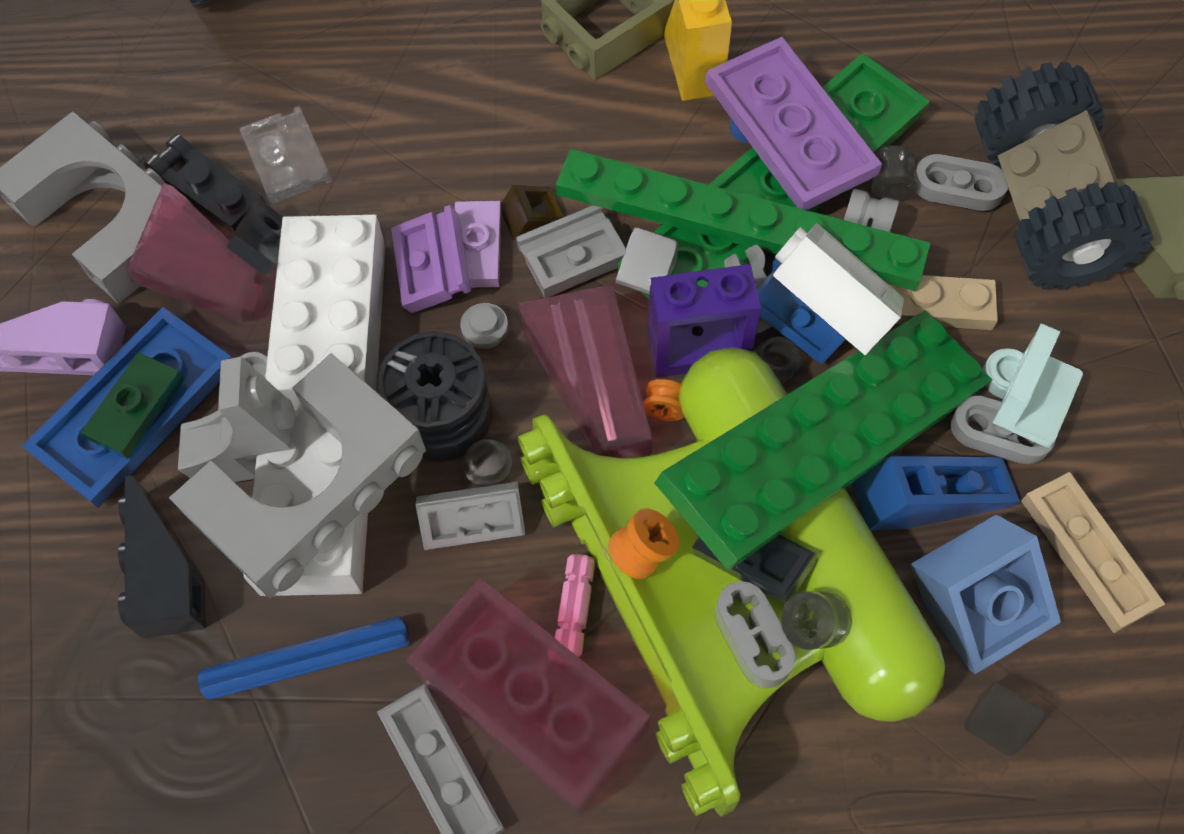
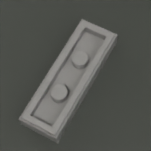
[377,684,505,834]

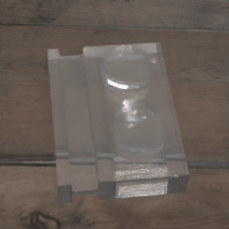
[239,106,332,204]

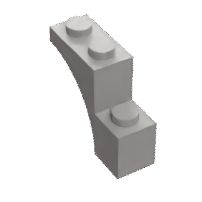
[178,357,296,482]

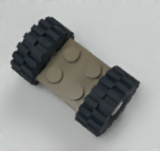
[975,62,1153,290]

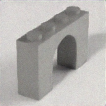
[0,111,202,304]
[169,353,426,599]

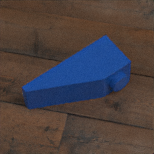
[852,456,1020,530]

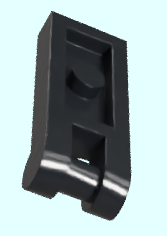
[143,134,266,234]

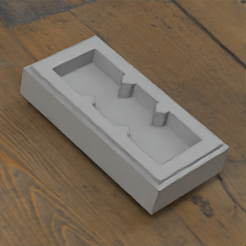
[416,482,525,550]

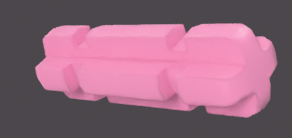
[553,554,595,658]

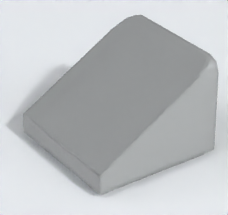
[616,228,678,294]

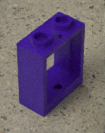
[648,264,761,378]

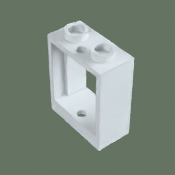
[773,223,904,355]

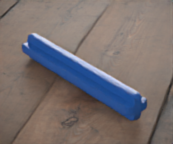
[198,616,409,700]

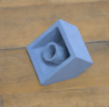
[911,515,1061,674]

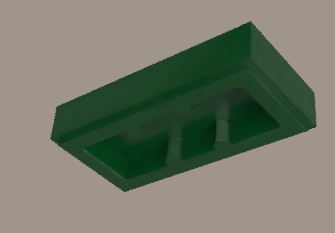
[80,352,184,459]

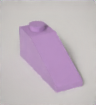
[0,299,126,375]

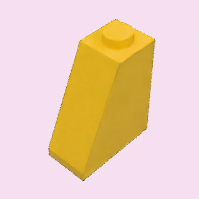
[664,0,732,101]

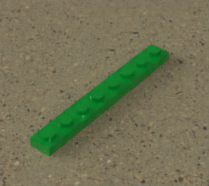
[556,149,930,292]

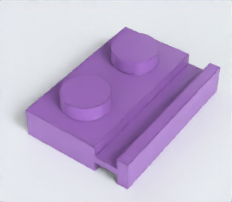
[391,205,471,314]

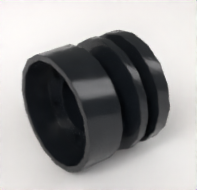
[378,331,493,462]

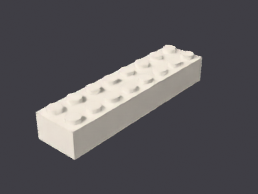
[244,215,386,596]

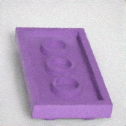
[705,37,882,210]

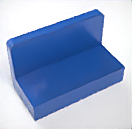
[757,259,846,365]

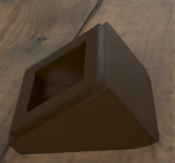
[501,185,564,240]

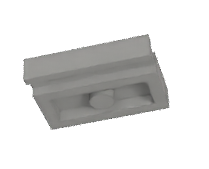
[516,205,626,298]

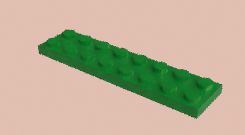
[618,53,930,325]
[654,310,993,571]

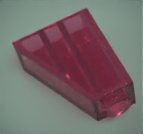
[127,183,264,323]

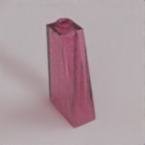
[518,285,652,458]

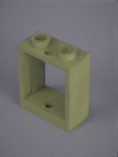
[541,0,674,81]

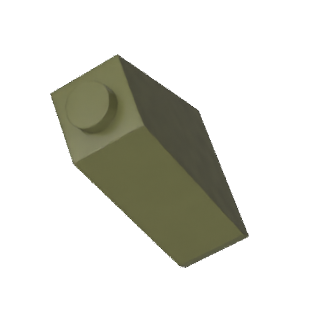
[1117,176,1184,300]

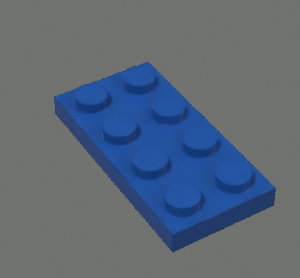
[22,307,232,508]

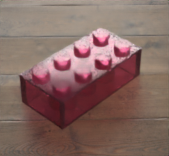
[406,578,650,817]

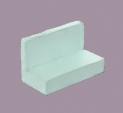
[992,323,1083,448]

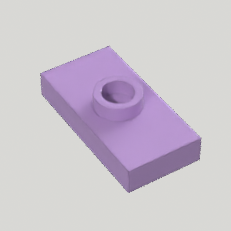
[455,201,501,288]

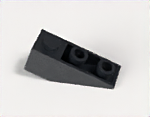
[118,475,206,639]

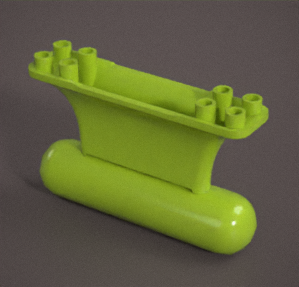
[518,347,945,817]

